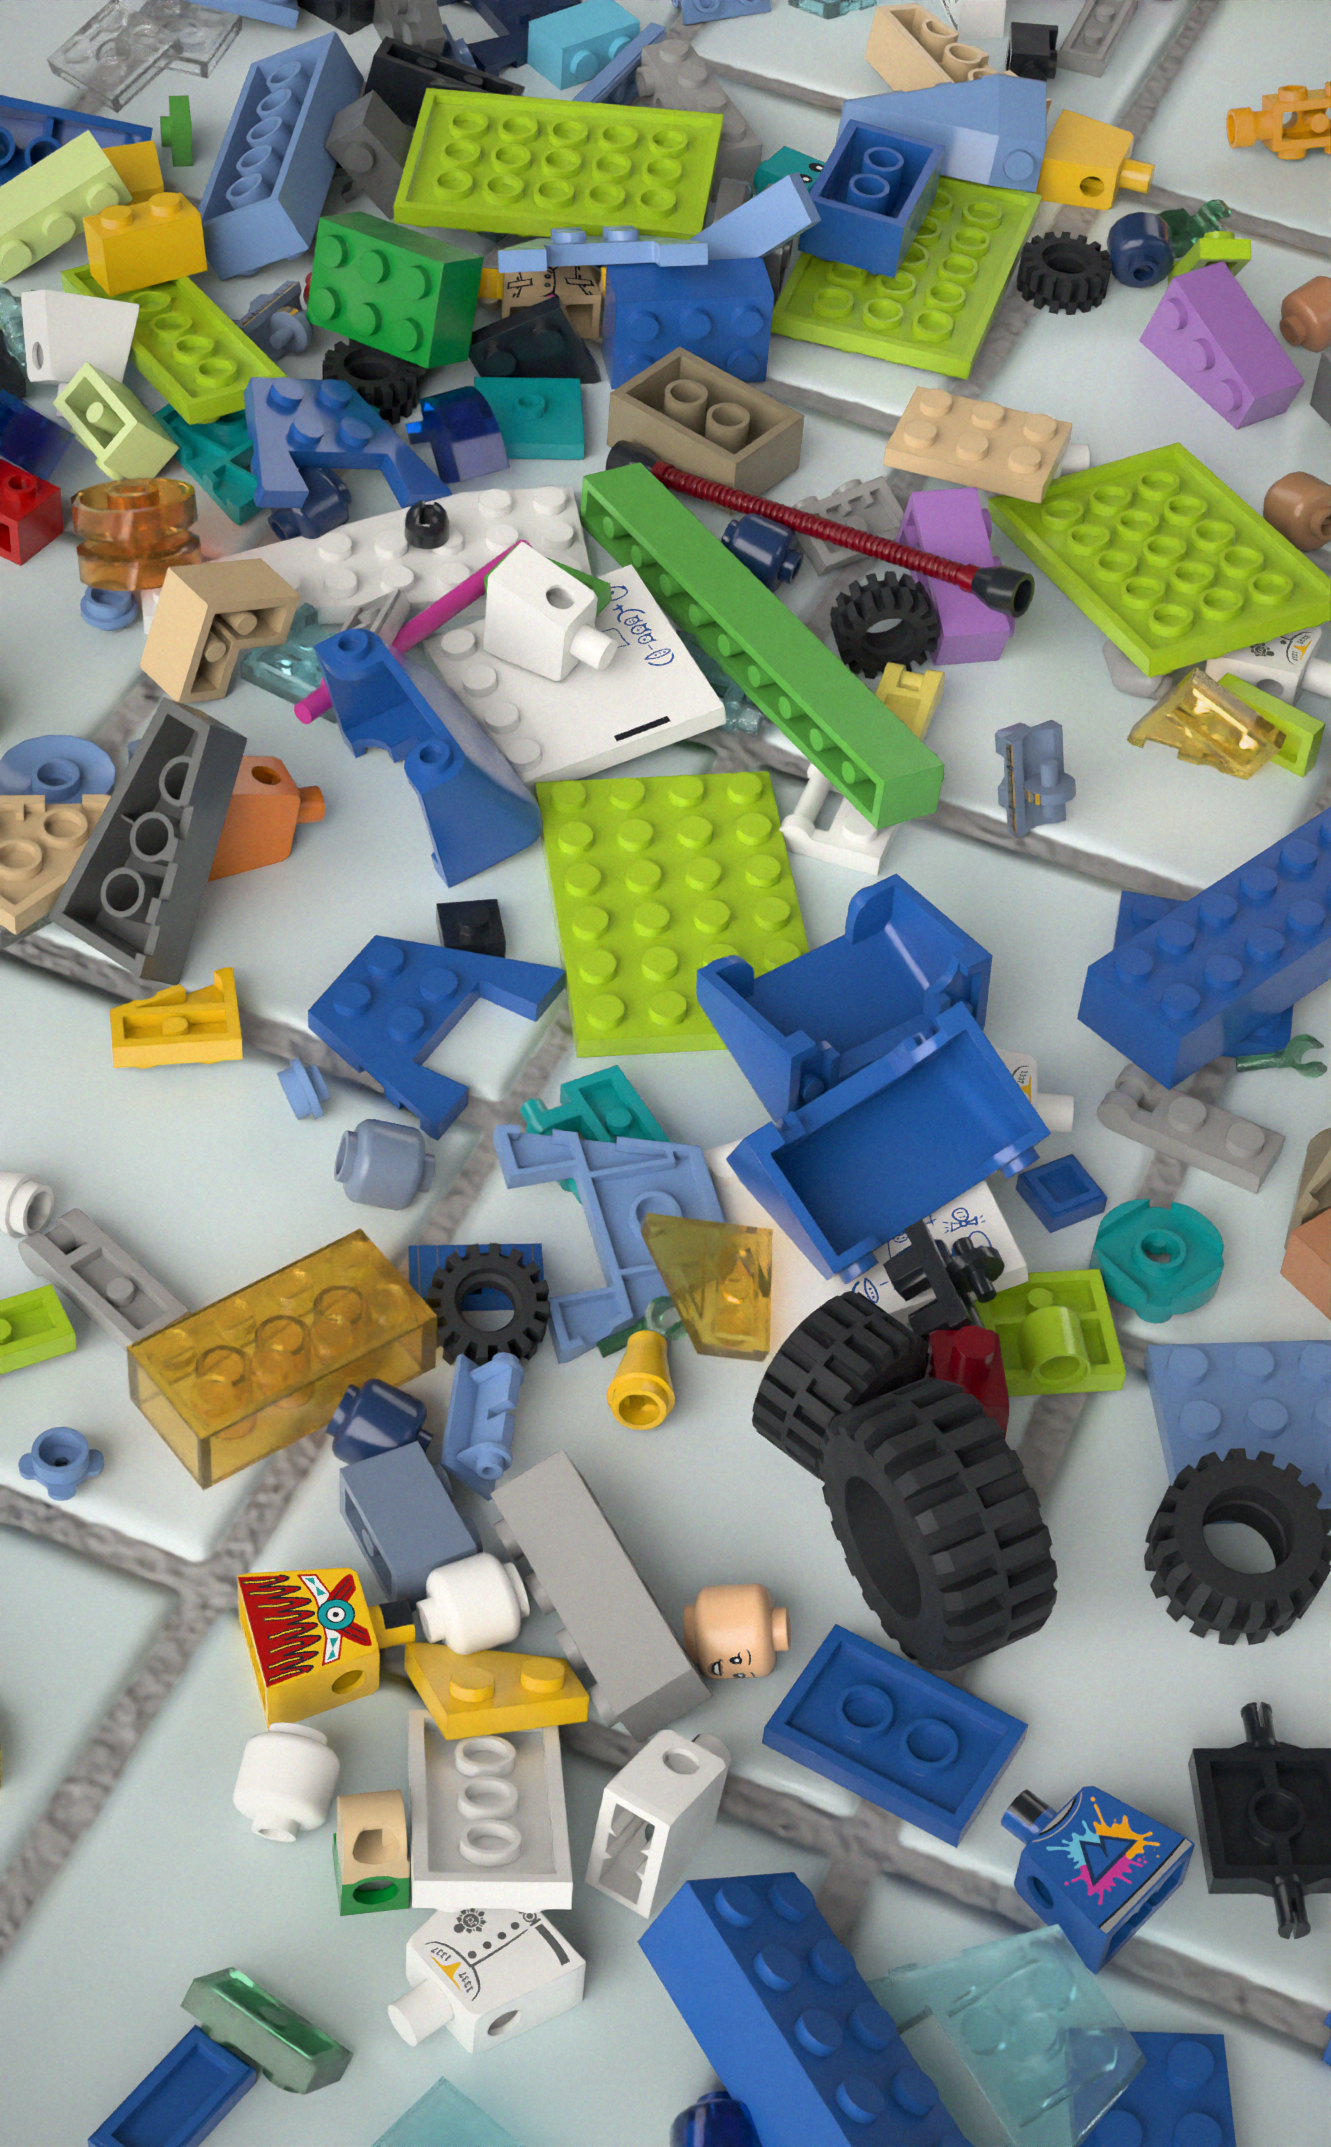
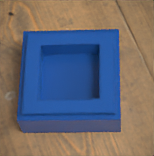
[1016,1154,1108,1233]

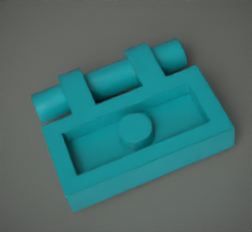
[520,1065,671,1205]

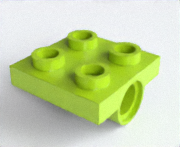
[973,1269,1126,1397]

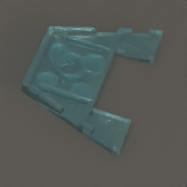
[865,1924,1147,2147]

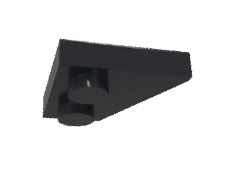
[468,295,602,384]

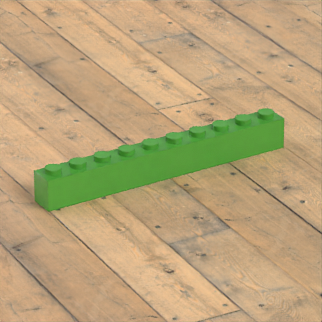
[579,462,945,830]

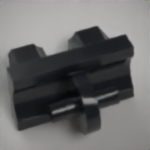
[883,1219,1005,1341]

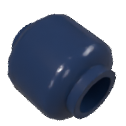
[1106,212,1175,288]
[268,466,352,541]
[721,513,804,593]
[325,1378,434,1465]

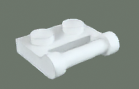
[779,762,901,876]

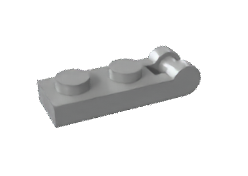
[1097,1064,1285,1194]
[18,1208,191,1363]

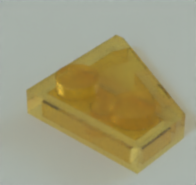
[1126,666,1287,780]
[640,1213,773,1362]

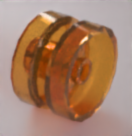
[70,478,203,591]

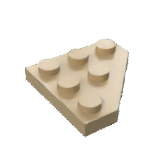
[0,794,111,935]

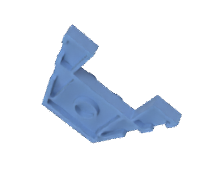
[498,225,708,273]
[492,1124,737,1364]

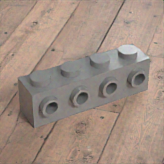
[635,39,763,203]
[490,1448,713,1743]

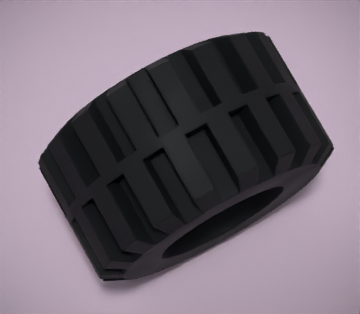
[752,1291,930,1482]
[1144,1448,1331,1646]

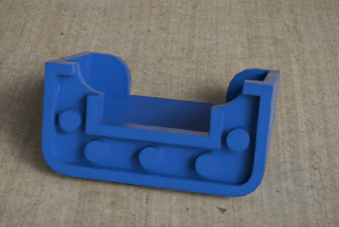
[313,628,543,888]
[696,873,993,1123]
[726,1001,1051,1285]

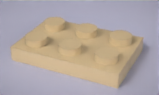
[884,386,1073,504]

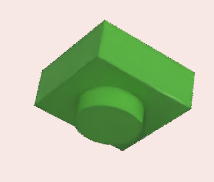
[160,95,193,167]

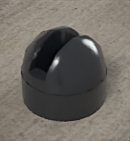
[404,500,449,549]

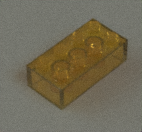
[126,1228,437,1491]

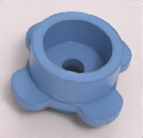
[18,1427,104,1501]

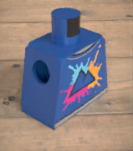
[1001,1786,1195,1975]

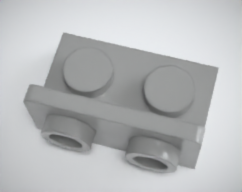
[792,476,904,576]

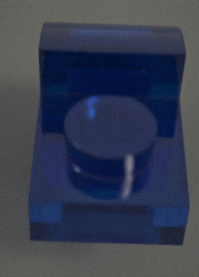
[405,386,510,484]
[0,389,76,481]

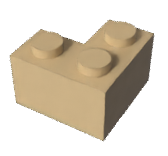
[139,558,301,704]

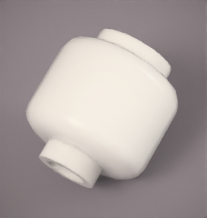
[416,1553,530,1655]
[233,1722,340,1842]

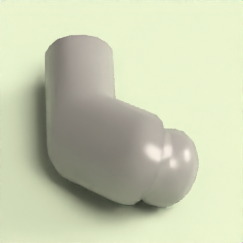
[1102,639,1173,700]

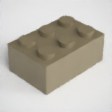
[607,346,805,516]

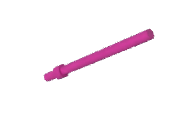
[294,540,532,724]

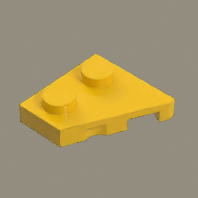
[109,967,243,1068]
[404,1642,589,1741]

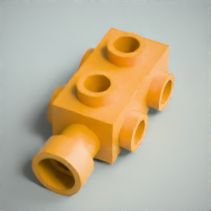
[1226,81,1331,160]

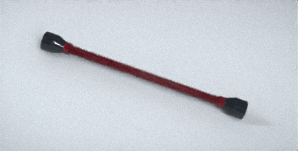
[605,440,1035,618]

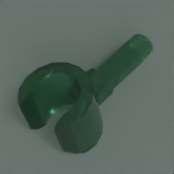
[1235,1034,1327,1078]
[596,1296,692,1358]

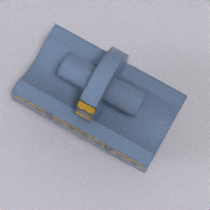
[231,281,313,362]
[995,720,1076,838]

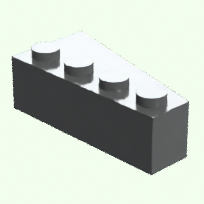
[48,697,248,986]

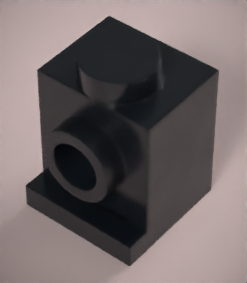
[1005,22,1058,83]

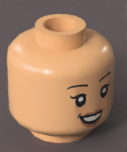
[683,1583,791,1680]

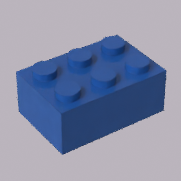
[798,119,946,278]
[601,257,774,390]

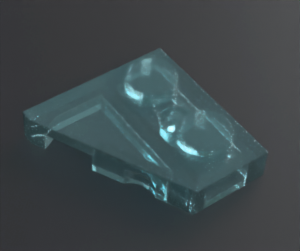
[240,603,337,724]

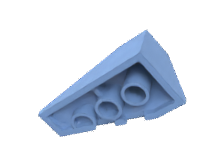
[835,73,1046,192]

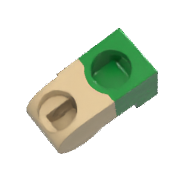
[332,1789,410,1916]

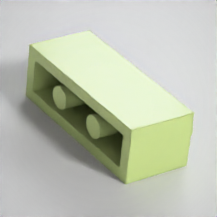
[0,130,133,283]

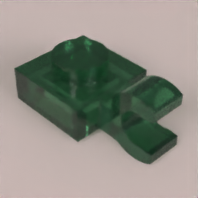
[1155,199,1232,259]

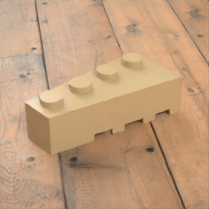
[864,3,1052,119]

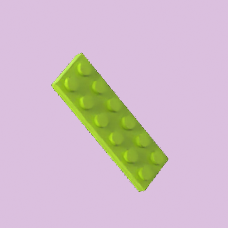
[60,264,288,425]

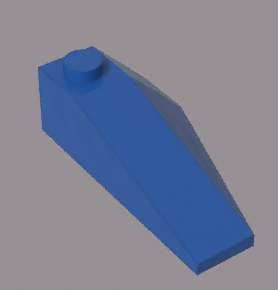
[0,95,153,187]

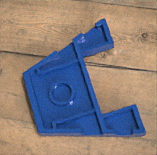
[244,377,452,509]
[308,935,565,1141]

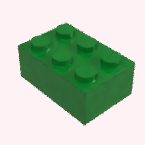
[306,211,484,369]

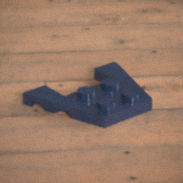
[437,0,583,77]

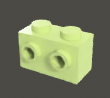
[53,362,179,489]

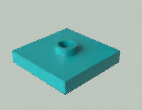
[474,377,585,460]

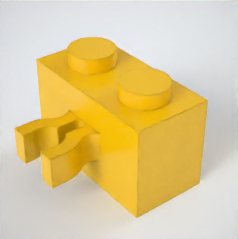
[83,192,208,297]

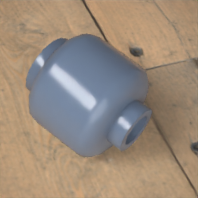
[334,1119,435,1211]

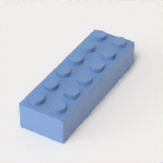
[198,31,364,281]

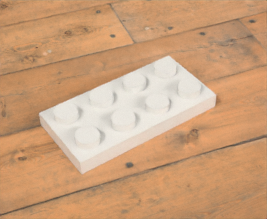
[408,1709,573,1913]

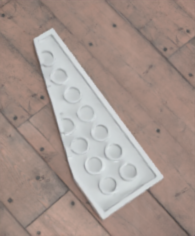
[140,486,592,634]

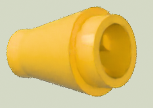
[606,1330,675,1430]

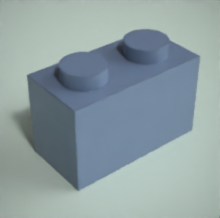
[340,1441,483,1612]

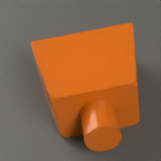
[208,756,325,882]

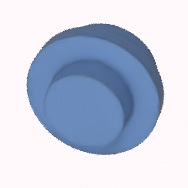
[80,579,138,631]
[277,1057,331,1120]

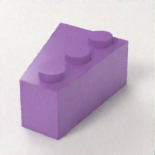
[1139,261,1305,430]

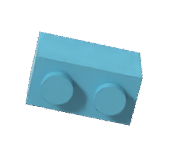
[527,0,640,90]

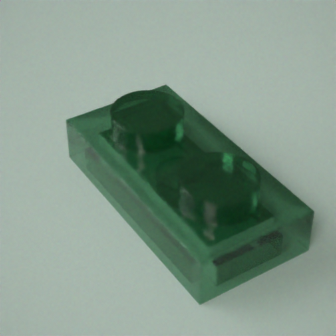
[180,1967,354,2095]

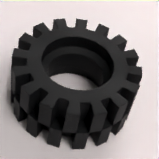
[1016,231,1112,315]
[322,338,419,425]
[830,571,939,679]
[425,1243,550,1366]

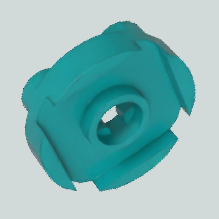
[1089,1199,1224,1324]

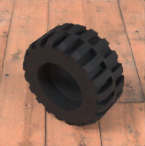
[819,1377,1058,1671]

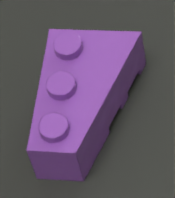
[895,487,1015,666]

